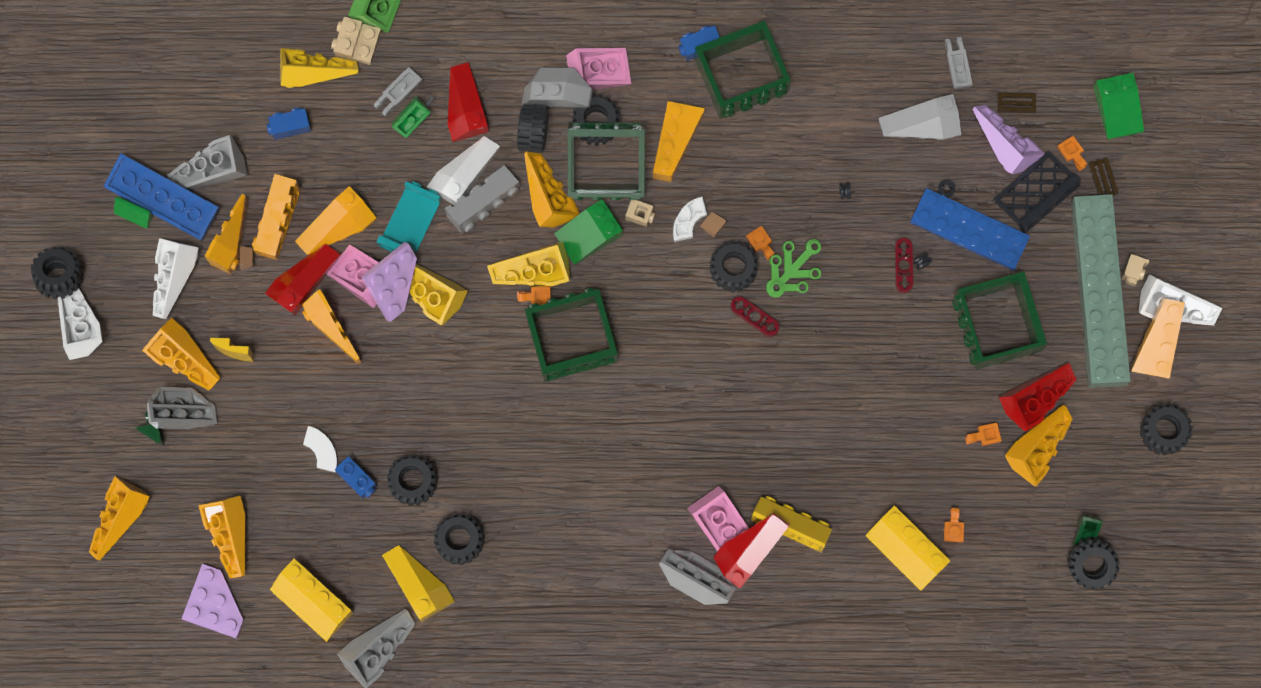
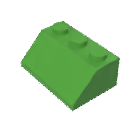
[348,0,401,32]

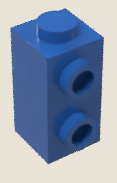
[678,25,720,61]
[266,108,311,140]
[334,456,377,499]

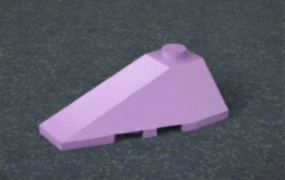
[973,105,1045,174]

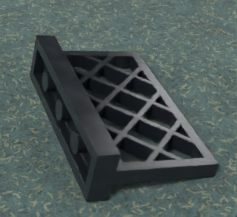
[993,151,1081,234]

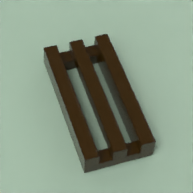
[997,93,1036,113]
[1089,157,1119,196]

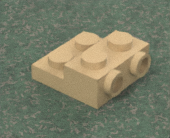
[331,17,381,65]

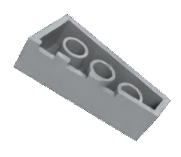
[445,165,520,234]

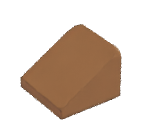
[700,212,727,238]
[240,246,253,270]

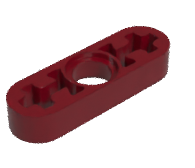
[894,238,913,294]
[731,297,779,337]

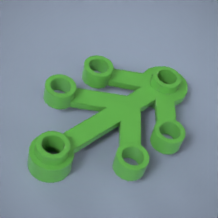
[766,239,821,297]

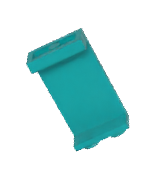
[376,181,441,255]

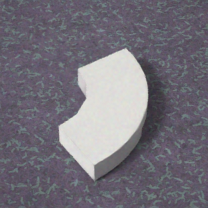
[673,197,707,242]
[303,426,337,473]

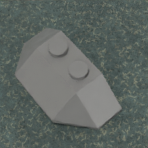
[521,68,593,108]
[147,387,217,429]
[659,549,736,605]

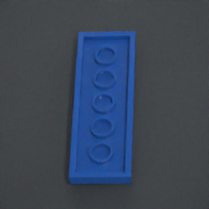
[103,153,220,241]
[910,188,1030,271]

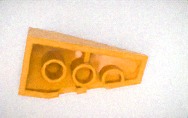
[524,152,580,228]
[295,186,377,255]
[205,194,248,274]
[302,289,361,364]
[142,318,220,390]
[1005,405,1073,487]
[89,476,150,561]
[199,496,245,578]

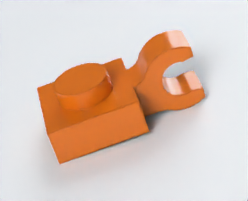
[1057,136,1087,172]
[746,226,774,261]
[517,286,551,305]
[965,423,1002,446]
[943,508,964,543]

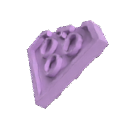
[361,242,417,322]
[182,564,244,639]

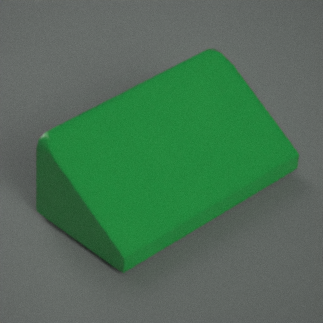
[392,96,431,138]
[114,197,153,228]

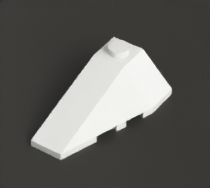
[427,136,500,206]
[153,238,198,319]
[1139,274,1222,325]
[57,288,103,360]

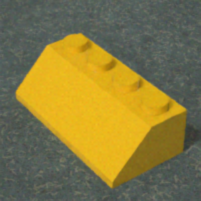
[751,496,832,553]
[865,506,950,591]
[270,559,353,642]

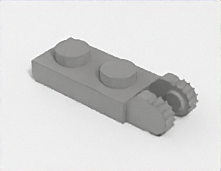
[945,37,973,90]
[374,67,423,117]

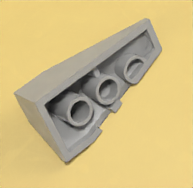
[878,94,961,140]
[167,135,247,190]
[337,609,415,688]

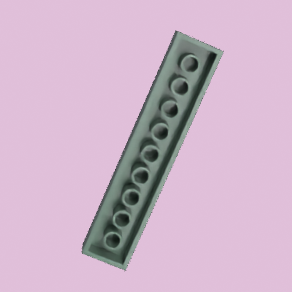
[1071,195,1130,388]

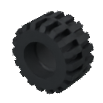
[572,94,620,146]
[517,104,548,153]
[710,241,758,292]
[31,247,82,300]
[1140,404,1193,455]
[387,454,437,506]
[434,514,484,565]
[1067,537,1120,590]

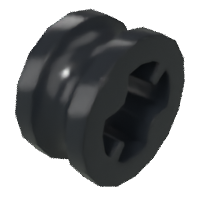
[938,180,955,198]
[839,182,851,200]
[913,253,932,271]

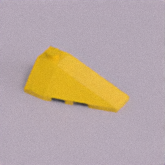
[280,48,358,88]
[487,241,570,286]
[409,264,468,325]
[382,545,455,622]

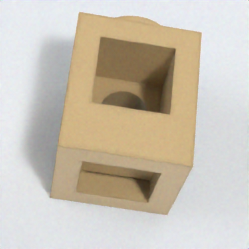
[625,200,656,227]
[1121,254,1149,286]

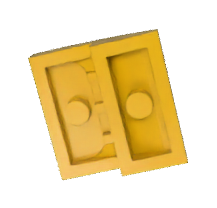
[210,338,254,362]

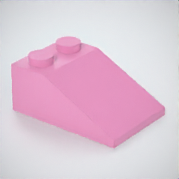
[566,48,631,90]
[327,245,379,308]
[687,486,749,551]

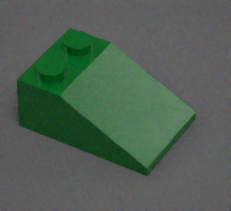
[1093,73,1144,140]
[554,200,623,265]

